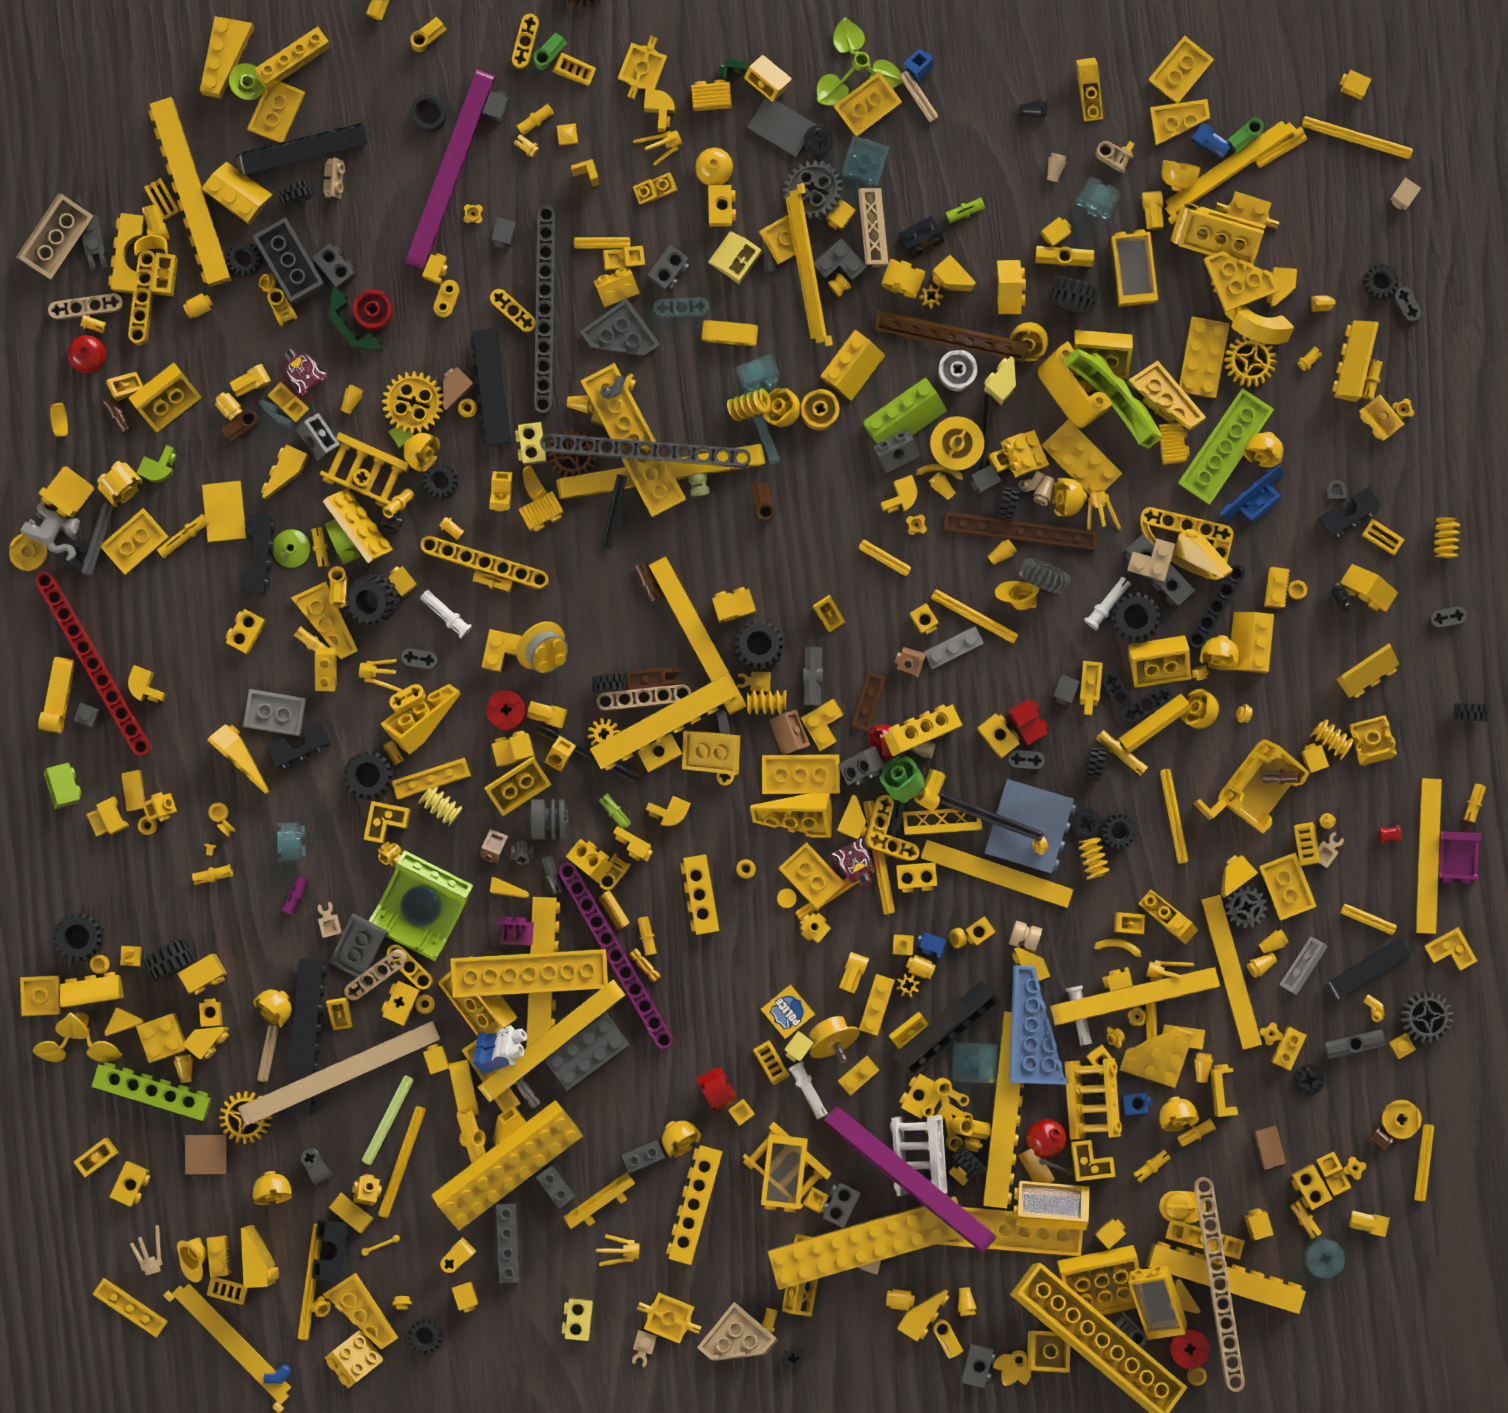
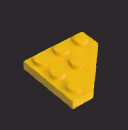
[1203,251,1279,312]
[1120,1027,1193,1088]

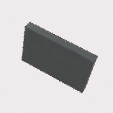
[747,97,816,158]
[329,913,387,979]

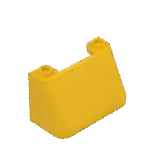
[1038,341,1113,428]
[1218,740,1310,834]

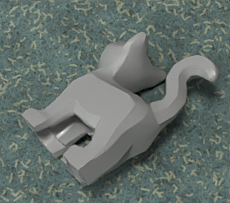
[21,501,80,561]

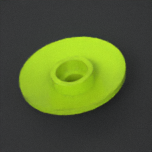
[229,63,265,100]
[272,530,311,568]

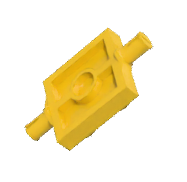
[618,36,667,99]
[1215,191,1279,229]
[637,1292,701,1344]

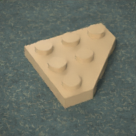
[697,1302,778,1361]

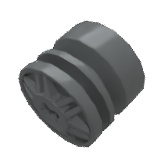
[531,799,568,840]

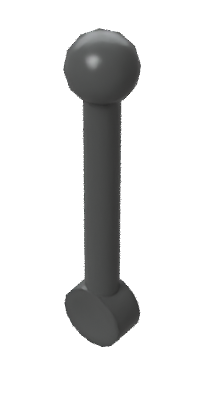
[1039,1157,1073,1176]

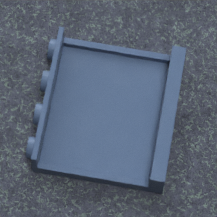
[984,779,1076,874]

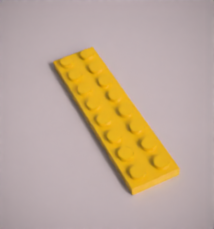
[581,363,686,517]
[450,949,608,998]
[938,1207,1083,1257]

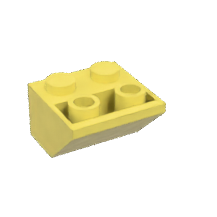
[708,231,762,284]
[984,356,1016,405]

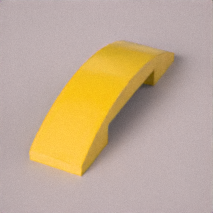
[1165,1219,1245,1260]

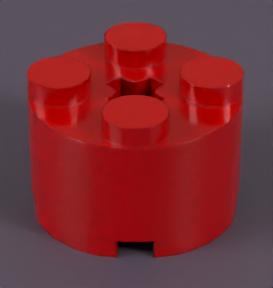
[353,290,393,331]
[487,691,526,731]
[696,1067,737,1112]
[1168,1328,1210,1369]

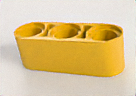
[701,320,758,346]
[387,945,433,990]
[449,1059,479,1116]

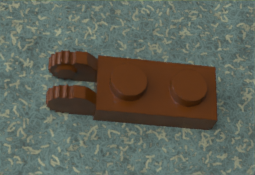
[626,667,682,690]

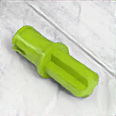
[599,794,631,829]

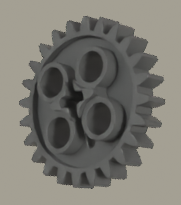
[783,160,845,222]

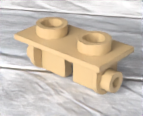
[323,157,345,199]

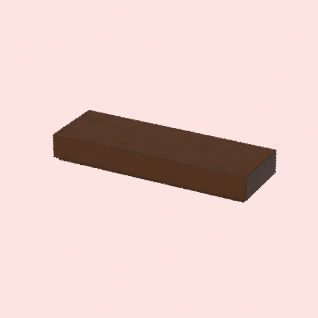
[851,672,886,733]

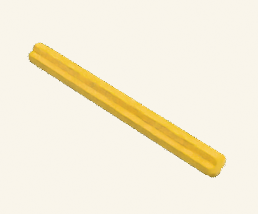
[1302,116,1413,159]
[863,800,895,915]
[378,1106,426,1218]
[298,1224,322,1340]

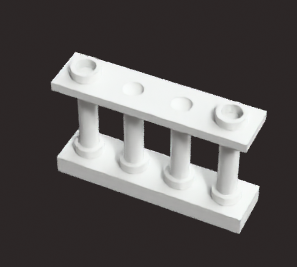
[890,1115,947,1196]

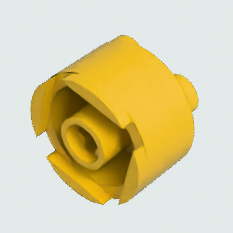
[881,259,926,298]
[801,389,839,430]
[97,461,143,507]

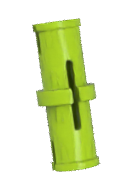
[945,197,985,224]

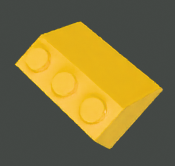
[201,162,273,226]
[820,330,885,401]
[1071,330,1133,379]
[129,362,202,433]
[1228,612,1274,673]
[1128,635,1191,688]
[1337,644,1399,698]
[484,757,551,816]
[60,972,124,1007]

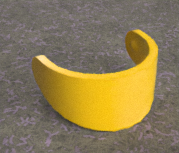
[134,235,168,255]
[50,403,68,437]
[523,465,547,501]

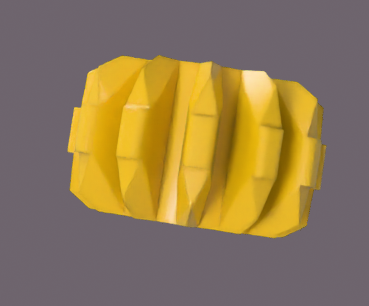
[588,718,620,746]

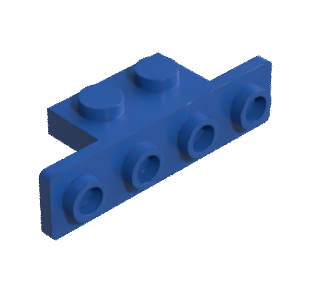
[1220,464,1284,523]

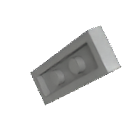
[923,626,984,669]
[1280,936,1328,995]

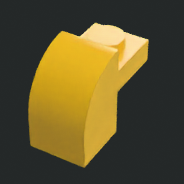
[644,89,675,132]
[489,471,512,511]
[881,475,917,513]
[128,665,167,703]
[646,796,691,827]

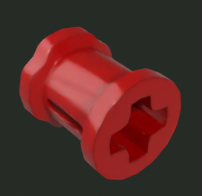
[1379,825,1401,844]

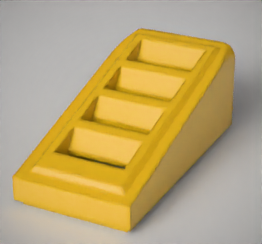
[552,53,596,86]
[1311,295,1335,312]
[1294,822,1320,866]
[490,877,530,898]
[753,1040,790,1085]
[207,1277,249,1305]

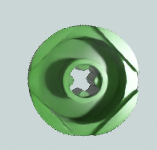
[880,756,925,803]

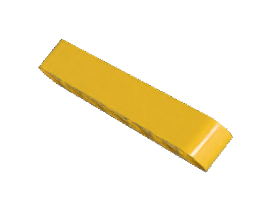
[421,536,549,590]

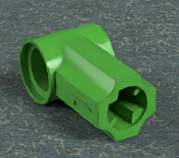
[534,32,568,70]
[1227,118,1264,153]

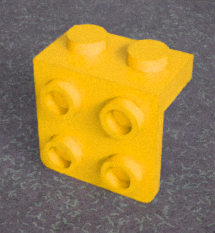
[39,466,94,519]
[324,1331,383,1388]

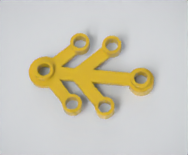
[921,1078,973,1151]

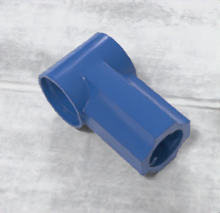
[1191,123,1232,159]

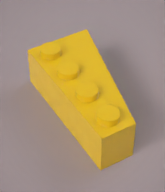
[200,16,255,99]

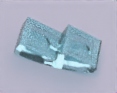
[259,399,295,430]

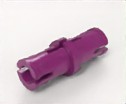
[282,875,310,915]

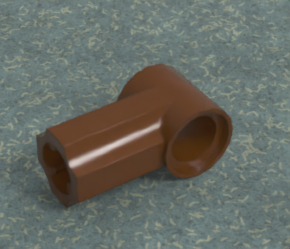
[221,410,260,443]
[752,483,774,523]

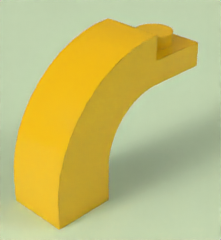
[1225,305,1294,344]

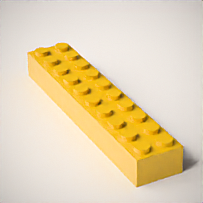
[767,1196,961,1290]
[1010,1263,1187,1413]

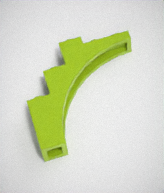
[1063,348,1163,449]

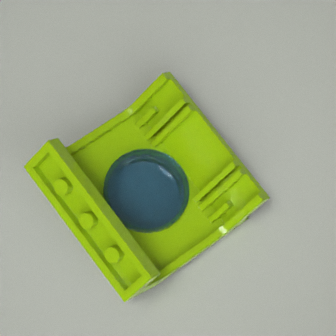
[369,850,473,961]

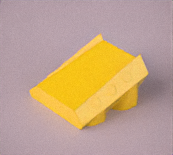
[1349,715,1397,766]

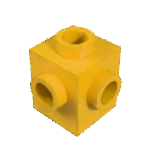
[142,792,177,822]
[799,913,831,943]
[352,1174,381,1206]

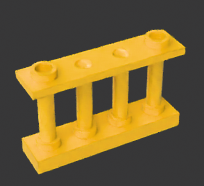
[320,432,410,508]
[1064,1058,1122,1140]
[743,1121,832,1209]

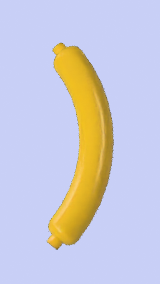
[916,464,963,480]
[1094,939,1141,957]

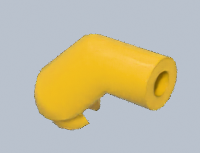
[1363,994,1384,1022]

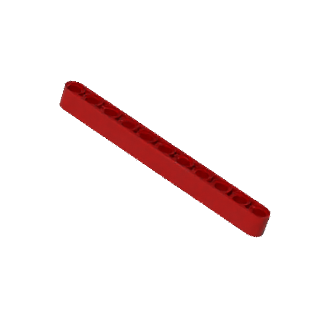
[36,572,152,756]

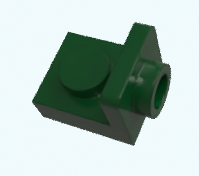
[719,59,748,81]

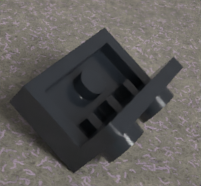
[898,216,945,259]

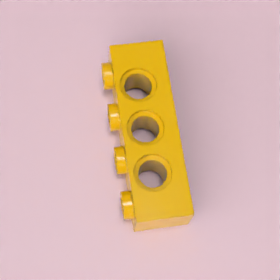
[255,27,329,90]
[883,704,962,756]
[680,854,719,935]

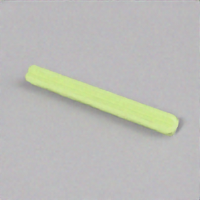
[362,1075,414,1165]

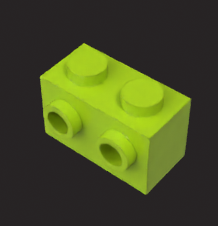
[44,763,81,809]

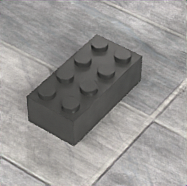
[252,217,326,306]
[544,1013,630,1091]

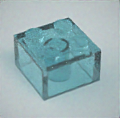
[842,136,890,187]
[736,353,780,394]

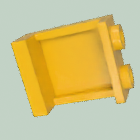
[1210,1064,1238,1117]

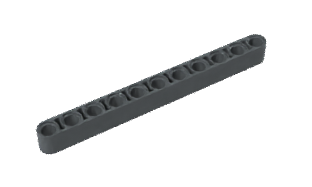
[534,205,556,415]
[540,434,751,468]

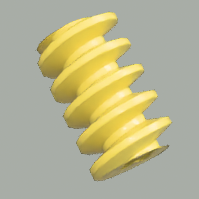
[418,787,462,827]

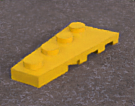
[1127,361,1206,430]
[291,581,359,660]
[323,1273,398,1349]

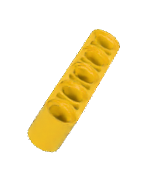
[128,250,156,346]

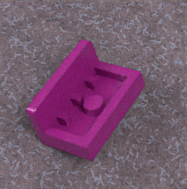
[494,917,534,946]

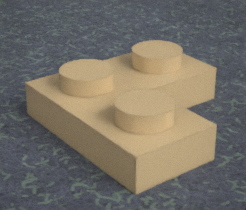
[1127,539,1175,581]

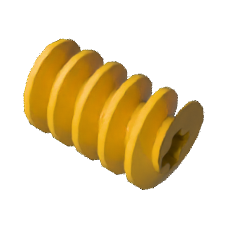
[727,388,771,422]
[1434,517,1460,558]
[747,690,786,715]
[1309,719,1353,760]
[1078,837,1109,880]

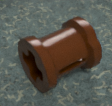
[1368,1126,1394,1152]

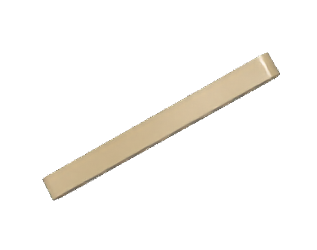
[238,1021,440,1126]
[1194,1177,1245,1392]

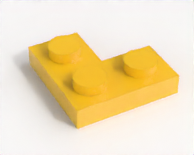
[800,699,843,751]
[1424,927,1477,971]

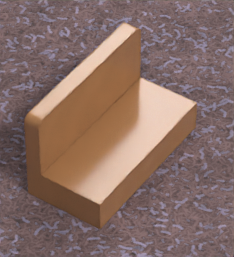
[769,710,810,755]
[1254,1126,1286,1170]

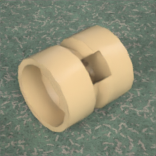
[1009,920,1042,953]

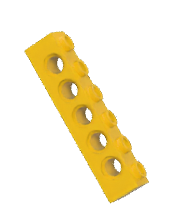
[666,1145,723,1265]

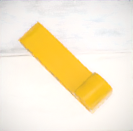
[38,657,75,734]

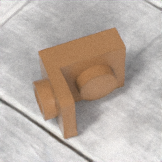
[480,829,508,863]

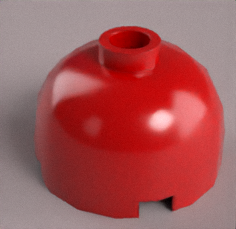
[67,335,106,373]
[869,724,898,763]
[1026,1119,1066,1159]

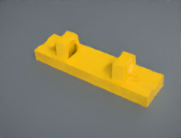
[564,1172,635,1229]

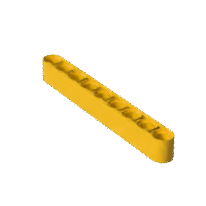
[649,556,747,715]
[1050,967,1220,1026]
[478,979,625,1102]

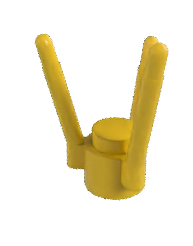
[633,130,682,166]
[1087,490,1121,531]
[359,659,402,692]
[1146,960,1194,982]
[596,1234,639,1266]

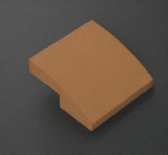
[185,1135,226,1174]

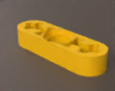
[512,14,539,69]
[490,289,536,333]

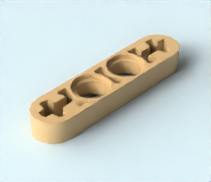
[48,293,124,320]
[345,949,407,1000]

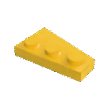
[1150,99,1210,146]

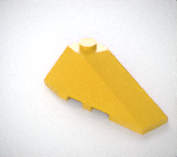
[381,684,461,755]
[207,724,270,795]
[750,793,832,838]

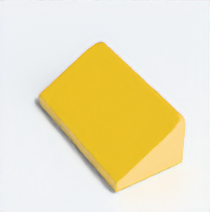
[121,770,145,812]
[1018,1148,1055,1183]

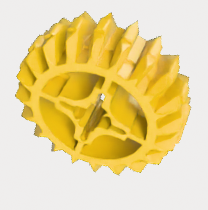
[1224,336,1276,387]
[219,1091,272,1144]

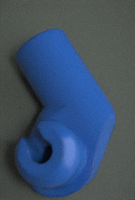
[264,1365,291,1384]

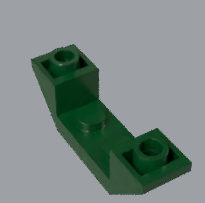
[328,287,383,352]

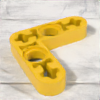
[865,795,919,861]

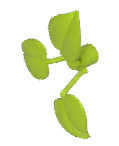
[817,17,903,106]

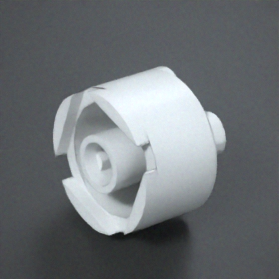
[938,350,977,392]

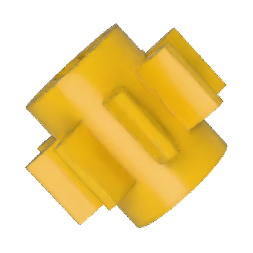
[919,285,943,310]
[378,841,402,866]
[896,974,920,997]

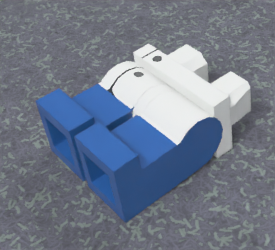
[472,1025,527,1074]

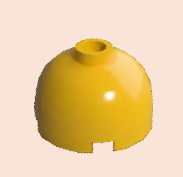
[695,147,733,185]
[1161,160,1200,192]
[1010,322,1048,362]
[762,388,801,427]
[1244,432,1284,468]
[404,433,440,472]
[1052,478,1087,516]
[1199,635,1239,670]
[1181,689,1219,729]
[253,989,292,1027]
[1159,1097,1199,1131]
[662,1121,701,1158]
[253,1171,292,1205]

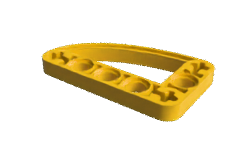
[1140,507,1233,581]

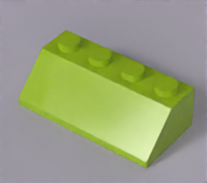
[863,377,947,444]

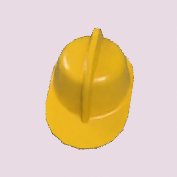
[995,581,1039,610]
[1159,1191,1206,1223]
[177,1238,208,1282]

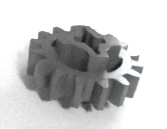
[1225,886,1268,928]

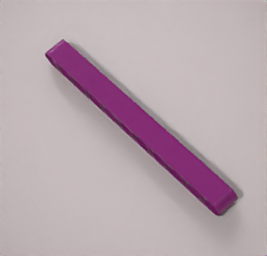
[406,69,496,270]
[559,863,673,1049]
[823,1106,996,1253]

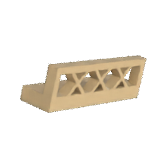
[858,188,888,268]

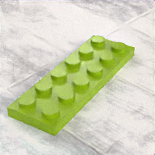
[1178,388,1274,505]

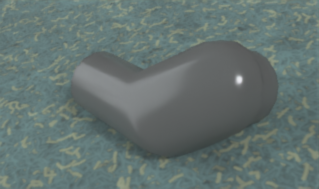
[600,376,626,399]

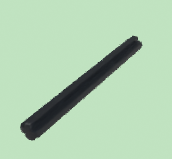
[534,724,640,784]
[939,793,1044,841]

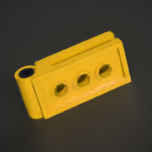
[1171,203,1265,265]

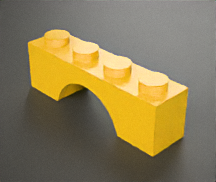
[109,213,146,294]

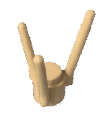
[130,1225,163,1275]

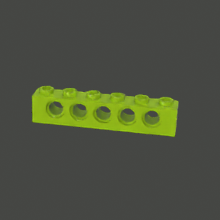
[91,1062,212,1121]

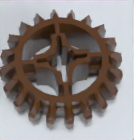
[547,428,598,477]

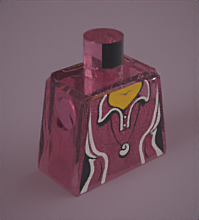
[284,348,329,397]
[830,837,875,887]

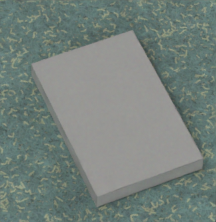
[243,689,307,737]

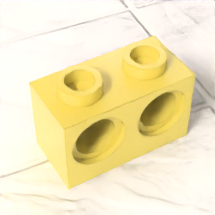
[515,422,547,465]
[784,1031,814,1062]
[562,1298,593,1341]

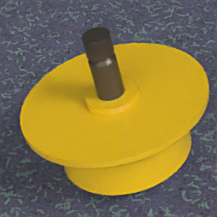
[809,1016,860,1063]

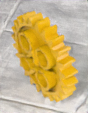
[382,371,444,434]

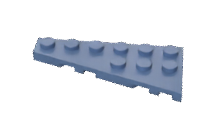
[1009,965,1067,1085]

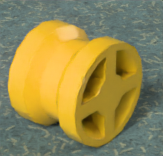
[827,273,851,298]

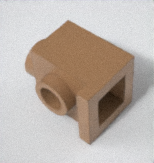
[895,647,925,677]

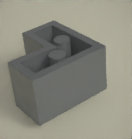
[814,238,867,283]

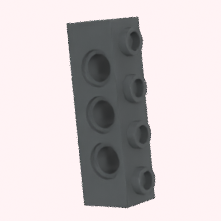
[1125,534,1195,608]
[496,1203,520,1283]

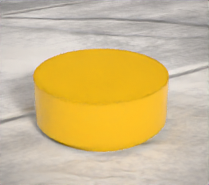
[1287,580,1307,600]
[208,803,229,822]
[777,889,796,908]
[949,928,967,948]

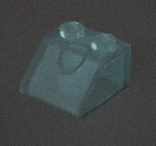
[952,1043,998,1083]

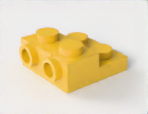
[1001,430,1049,478]
[613,826,653,861]

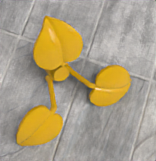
[33,1012,123,1062]

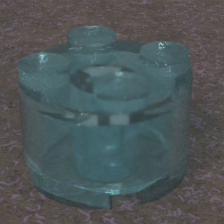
[1075,177,1121,220]
[277,822,306,862]
[1303,1238,1345,1279]

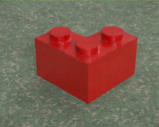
[1008,699,1049,746]

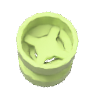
[688,474,710,496]

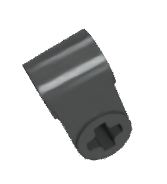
[301,1148,333,1186]
[1113,1312,1147,1347]

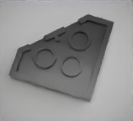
[580,298,660,357]

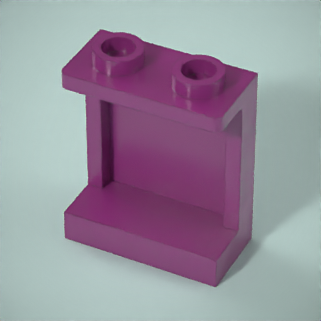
[1438,831,1481,884]

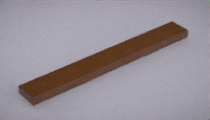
[874,310,1028,362]
[943,512,1098,551]

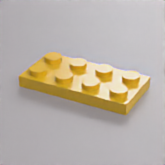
[1179,316,1230,399]
[1041,419,1123,496]
[323,488,393,563]
[762,755,840,794]

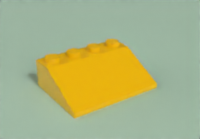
[241,1225,279,1288]
[1057,1245,1144,1315]

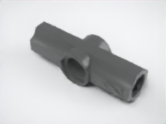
[803,647,823,706]
[1324,1029,1386,1059]

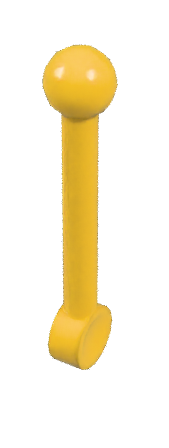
[362,1235,400,1256]

